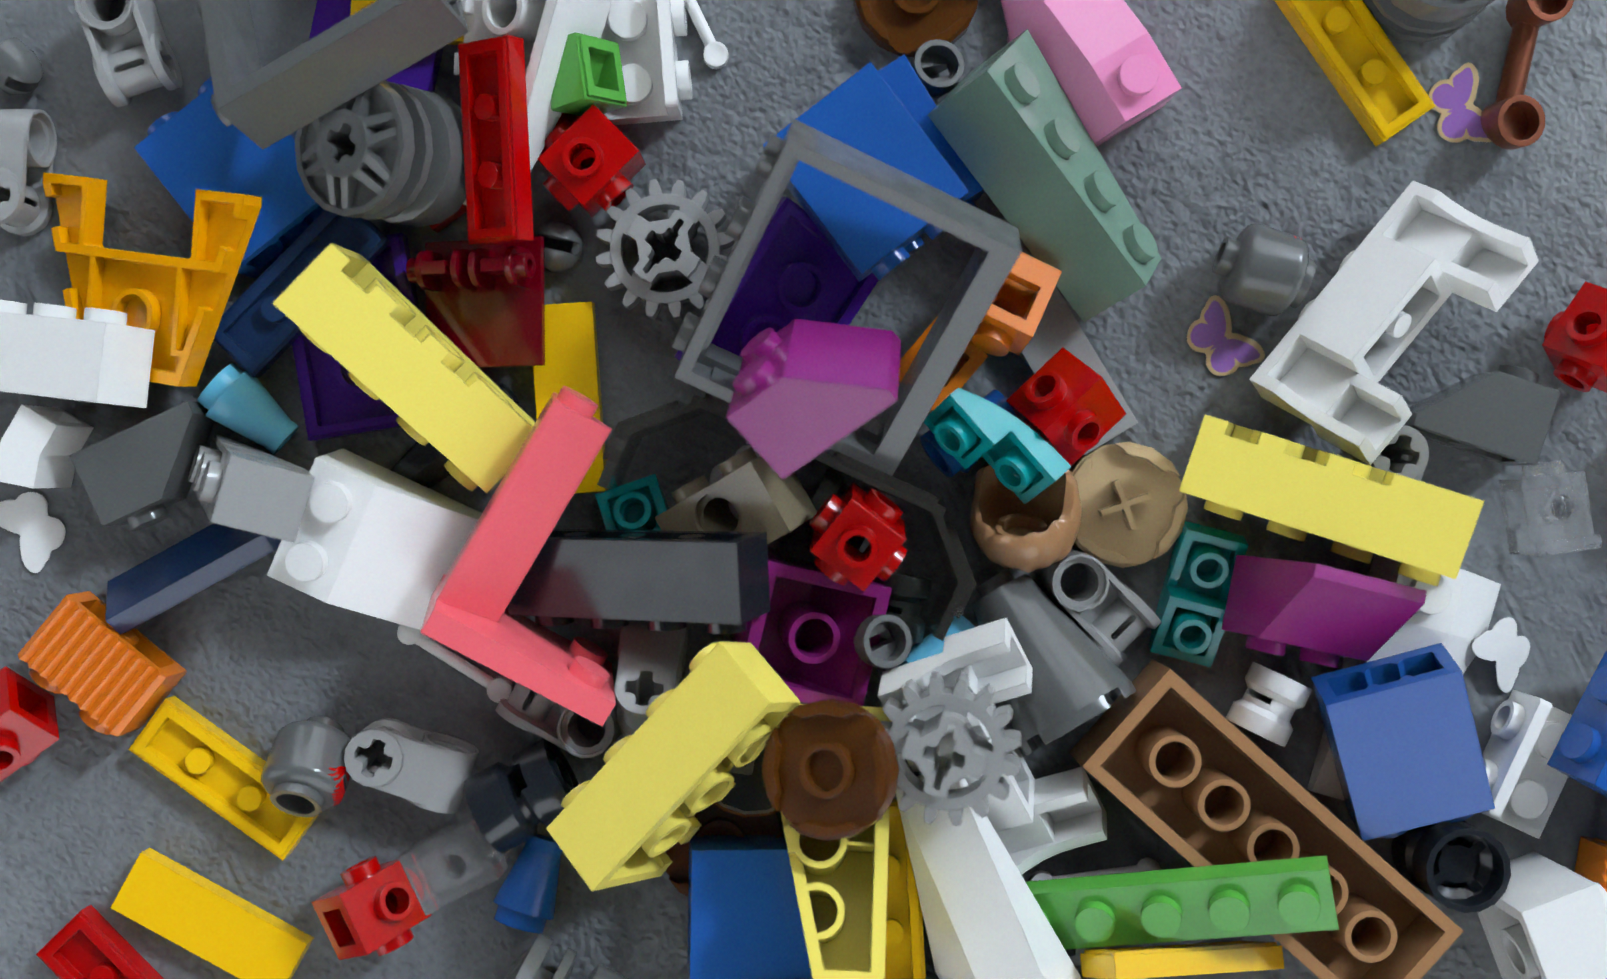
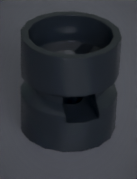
[464,738,579,853]
[1391,820,1511,913]

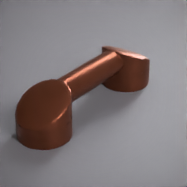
[1480,0,1574,150]

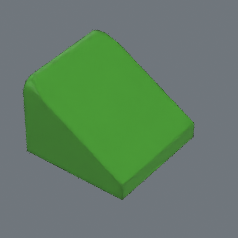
[551,32,627,116]

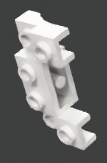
[1249,181,1539,465]
[878,618,1107,875]

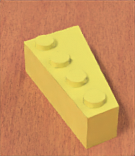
[273,243,535,493]
[1179,414,1484,586]
[546,641,801,891]
[780,704,892,979]

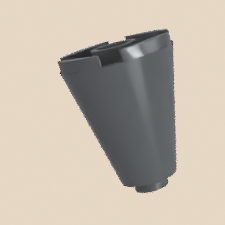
[972,569,1137,756]

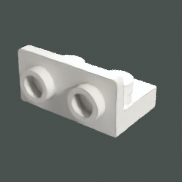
[601,0,692,125]
[1481,690,1572,839]

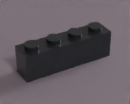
[508,529,771,634]

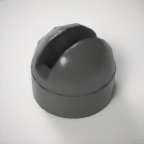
[0,37,44,95]
[911,39,965,97]
[534,221,585,274]
[853,614,912,668]

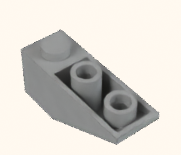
[188,433,315,543]

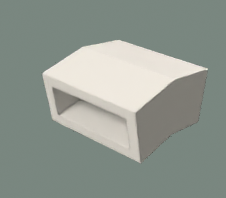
[0,405,94,489]

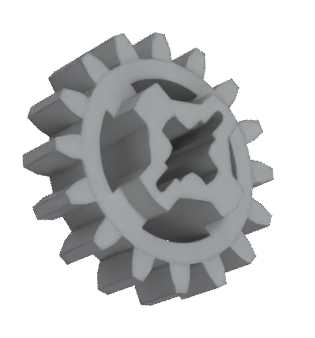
[596,179,735,321]
[880,671,1022,826]

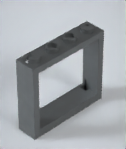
[197,0,469,149]
[672,119,1021,477]

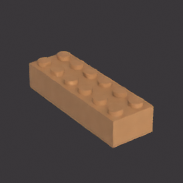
[1069,659,1464,979]

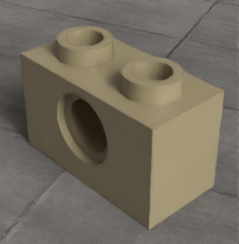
[654,447,817,544]

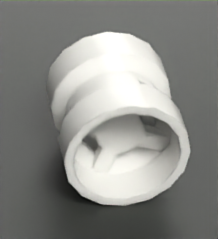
[1226,662,1312,747]

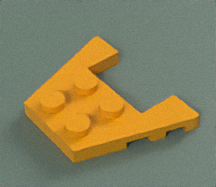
[43,172,262,387]

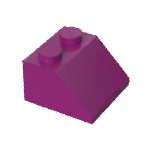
[726,319,901,479]
[732,553,892,706]
[1221,555,1427,668]

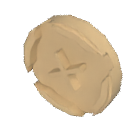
[1070,442,1188,568]

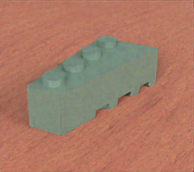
[928,29,1161,322]

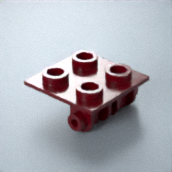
[406,236,545,368]

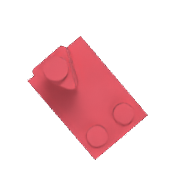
[420,386,616,726]

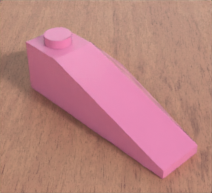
[1001,0,1181,147]

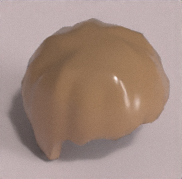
[970,463,1082,573]

